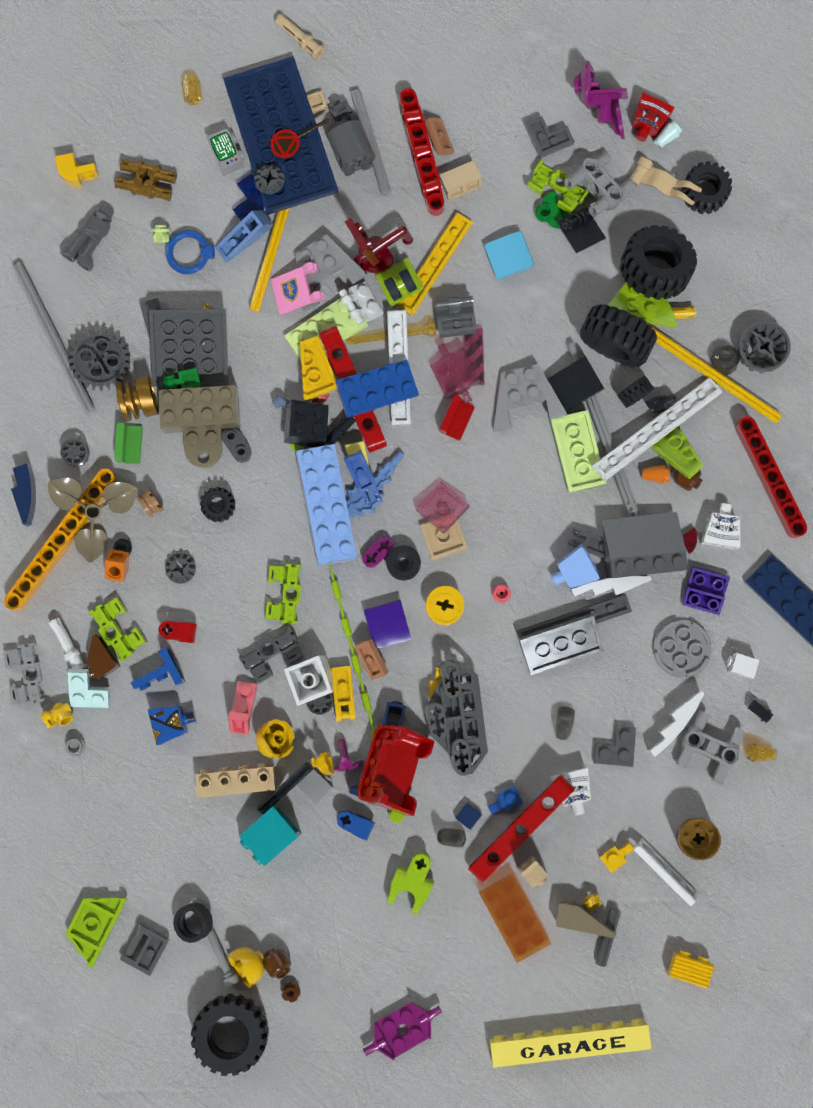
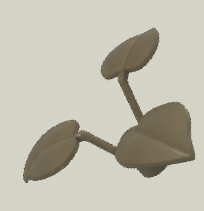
[48,477,138,563]

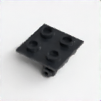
[557,207,606,254]

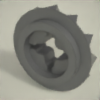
[254,164,285,194]
[165,553,196,584]

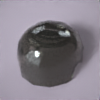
[710,345,740,375]

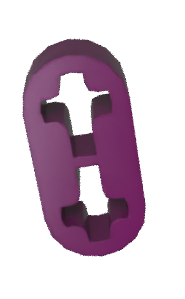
[362,537,393,568]

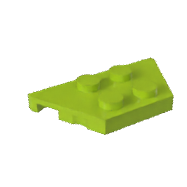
[608,282,677,328]
[65,897,128,969]

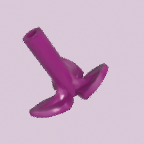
[334,739,363,772]

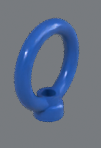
[165,230,215,274]

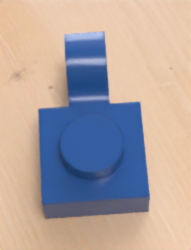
[488,786,523,814]

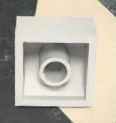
[284,655,333,706]

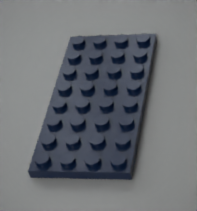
[223,56,339,215]

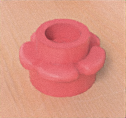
[492,584,511,603]

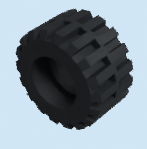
[681,161,732,214]

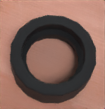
[173,903,213,943]

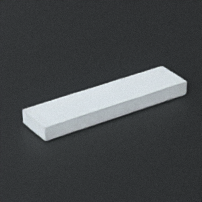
[634,839,698,906]

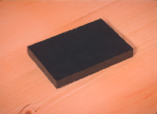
[545,356,605,412]

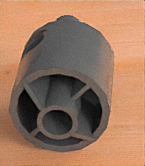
[327,119,376,176]

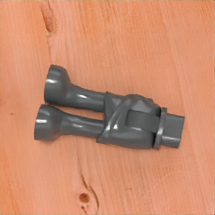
[60,205,114,272]

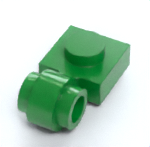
[163,367,202,390]

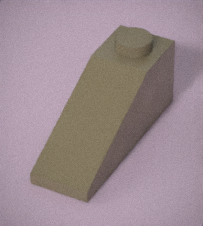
[556,899,617,938]

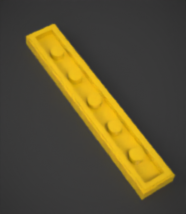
[397,212,473,316]

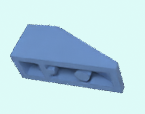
[215,210,273,262]

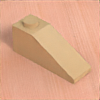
[517,855,548,888]

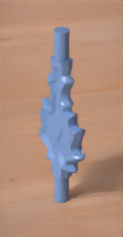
[346,451,404,519]

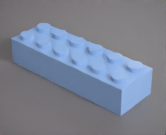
[296,444,357,567]

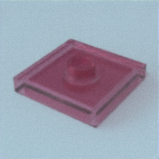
[415,482,470,534]

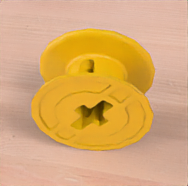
[426,586,464,625]

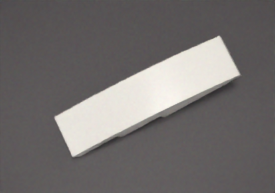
[570,576,652,596]
[647,691,704,757]

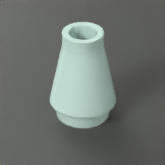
[654,121,682,149]

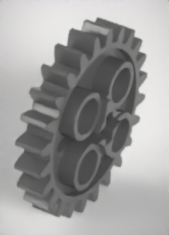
[68,329,131,391]

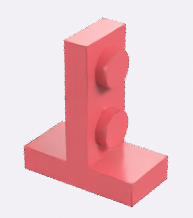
[228,681,257,735]

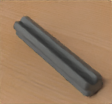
[595,908,621,967]

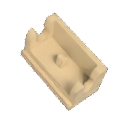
[439,160,483,201]

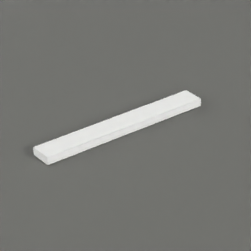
[592,377,722,482]

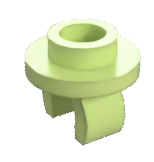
[151,225,170,243]

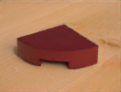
[683,528,698,554]

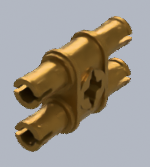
[115,159,178,202]

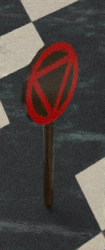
[270,118,330,159]

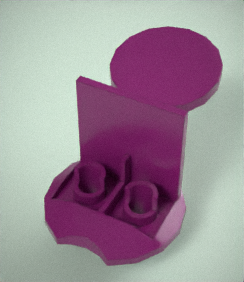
[574,61,628,139]

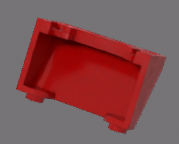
[357,725,435,816]

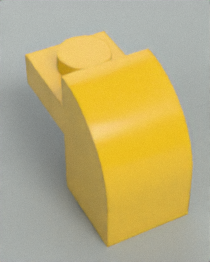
[55,153,99,188]

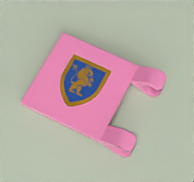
[271,262,325,315]

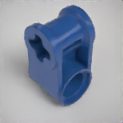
[337,810,375,841]

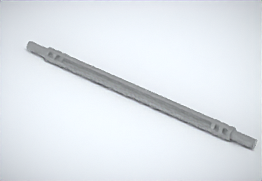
[567,342,641,517]

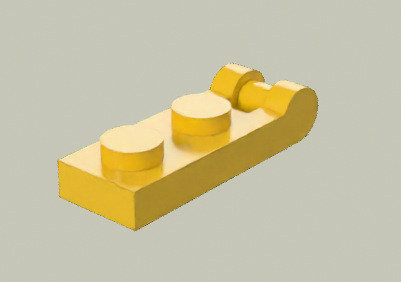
[331,666,356,722]

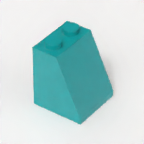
[239,804,301,866]

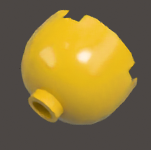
[255,719,295,758]
[227,947,264,988]

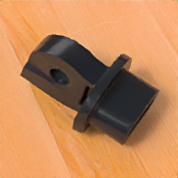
[645,394,676,413]

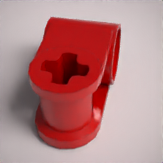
[158,621,197,643]

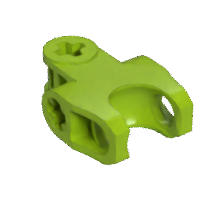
[387,852,434,915]

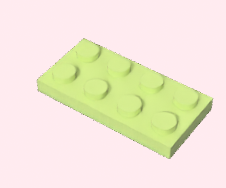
[284,297,368,360]
[550,410,607,493]

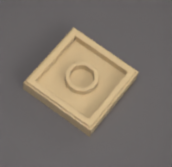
[419,513,468,561]

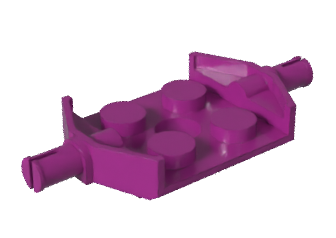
[363,1002,443,1060]

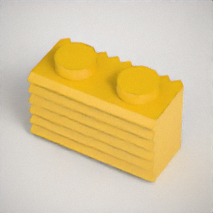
[667,949,714,989]

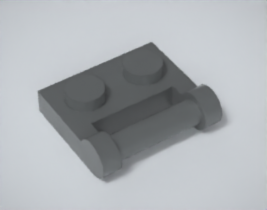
[120,923,170,976]

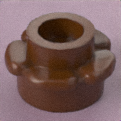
[281,982,301,1003]

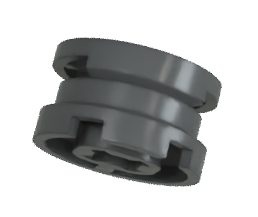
[60,438,90,467]
[306,693,334,715]

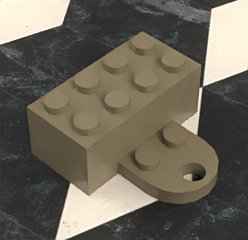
[158,385,241,468]

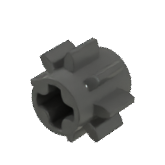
[330,99,353,123]

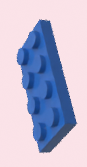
[335,359,419,418]

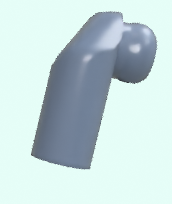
[272,395,290,410]

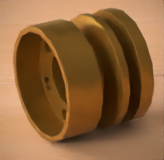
[116,375,159,422]
[676,818,721,861]

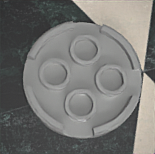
[653,620,711,678]

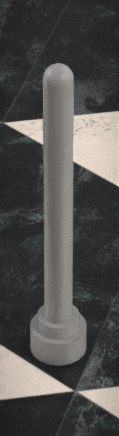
[192,897,240,988]

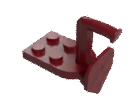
[344,217,413,274]

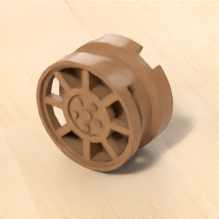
[136,488,164,518]

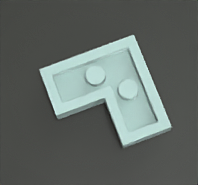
[68,669,110,708]

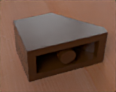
[87,634,120,680]

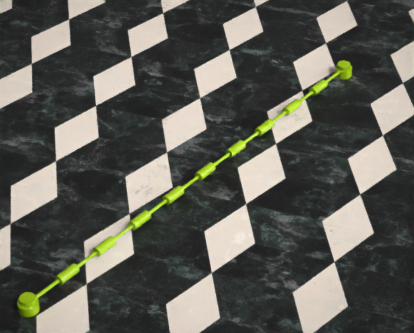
[290,444,404,823]

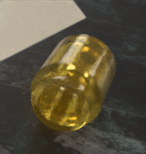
[182,75,202,105]

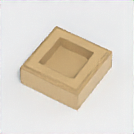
[307,90,328,114]

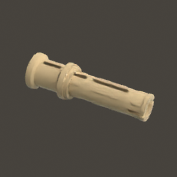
[275,14,325,60]

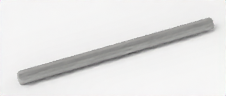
[12,262,94,413]

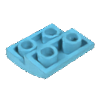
[484,231,535,280]

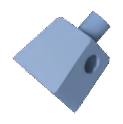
[551,543,600,588]

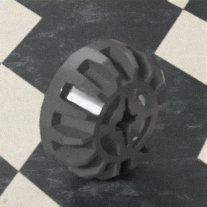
[737,320,791,374]

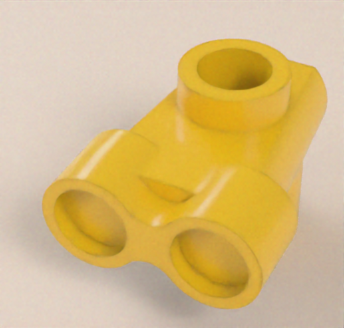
[40,702,73,729]

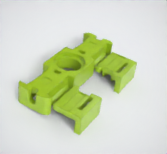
[527,160,589,215]
[265,564,302,624]
[88,597,148,662]

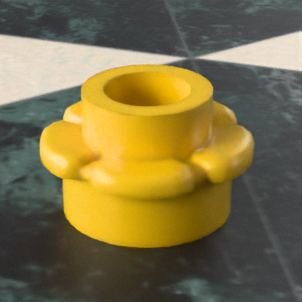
[583,893,602,911]

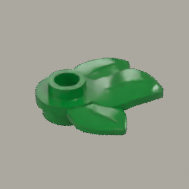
[535,192,568,229]

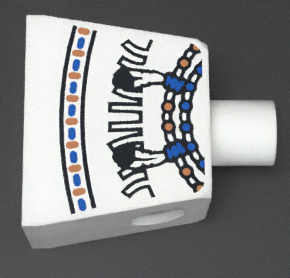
[700,503,740,550]
[550,767,591,816]

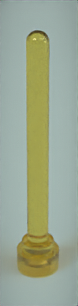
[346,321,437,345]

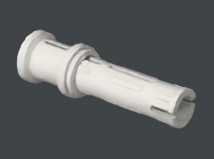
[48,618,88,669]

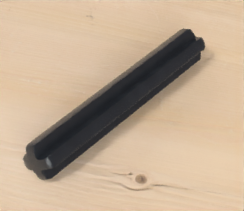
[257,762,314,814]

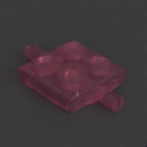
[430,344,481,403]

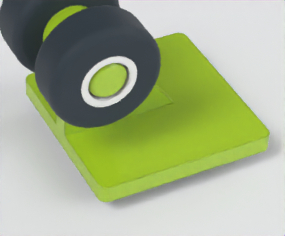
[375,258,424,306]

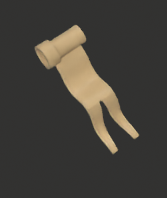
[630,157,702,205]

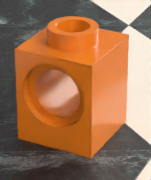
[105,549,129,582]

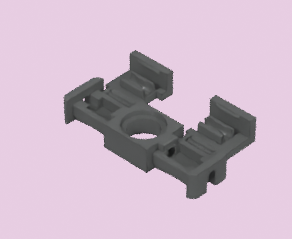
[239,626,305,684]

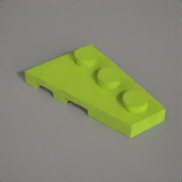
[650,426,703,479]

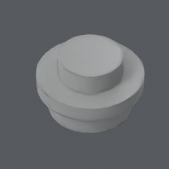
[65,737,85,756]

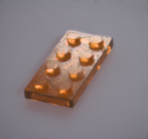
[479,873,551,963]

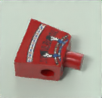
[632,92,675,142]

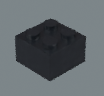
[284,399,329,447]

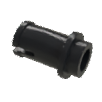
[747,699,773,723]

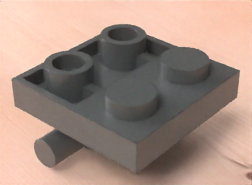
[434,296,477,338]

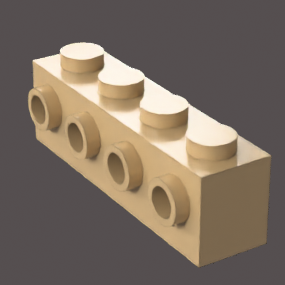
[195,763,277,798]

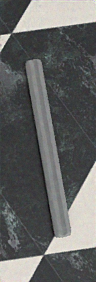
[351,89,391,195]

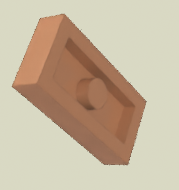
[425,118,455,155]
[354,638,389,680]

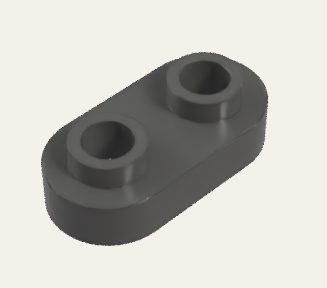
[222,428,252,463]

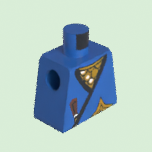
[148,706,196,746]

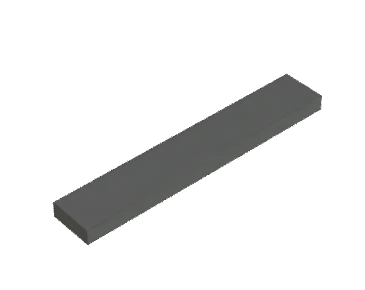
[516,594,632,638]

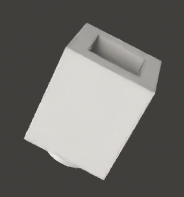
[727,653,759,679]

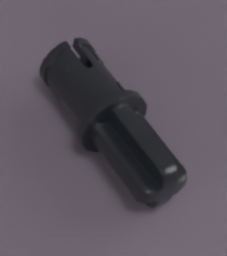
[325,416,355,445]

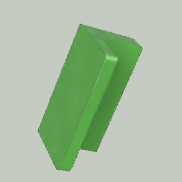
[114,422,143,464]

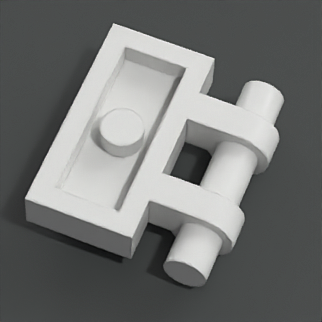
[339,282,384,325]

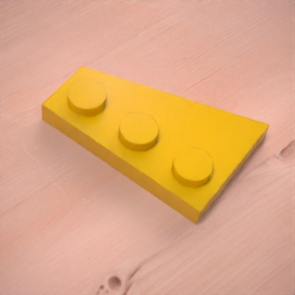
[300,335,337,402]

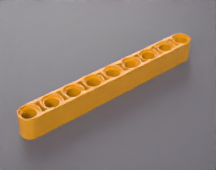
[4,469,117,611]

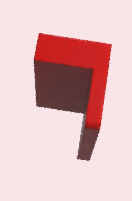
[439,395,475,441]

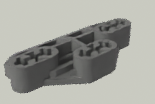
[425,659,488,776]

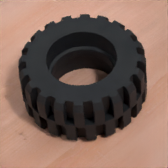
[620,225,697,300]
[580,304,657,367]
[191,994,269,1076]

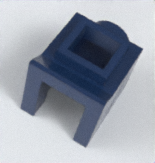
[382,701,406,726]

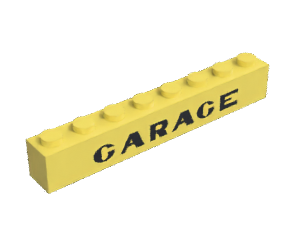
[490,1019,652,1068]

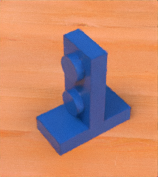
[130,647,185,691]

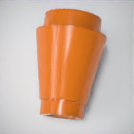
[642,465,670,484]

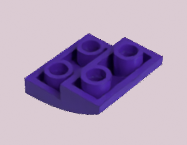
[682,566,730,615]
[364,600,412,649]

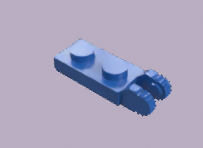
[344,450,382,506]

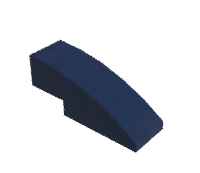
[11,463,36,527]

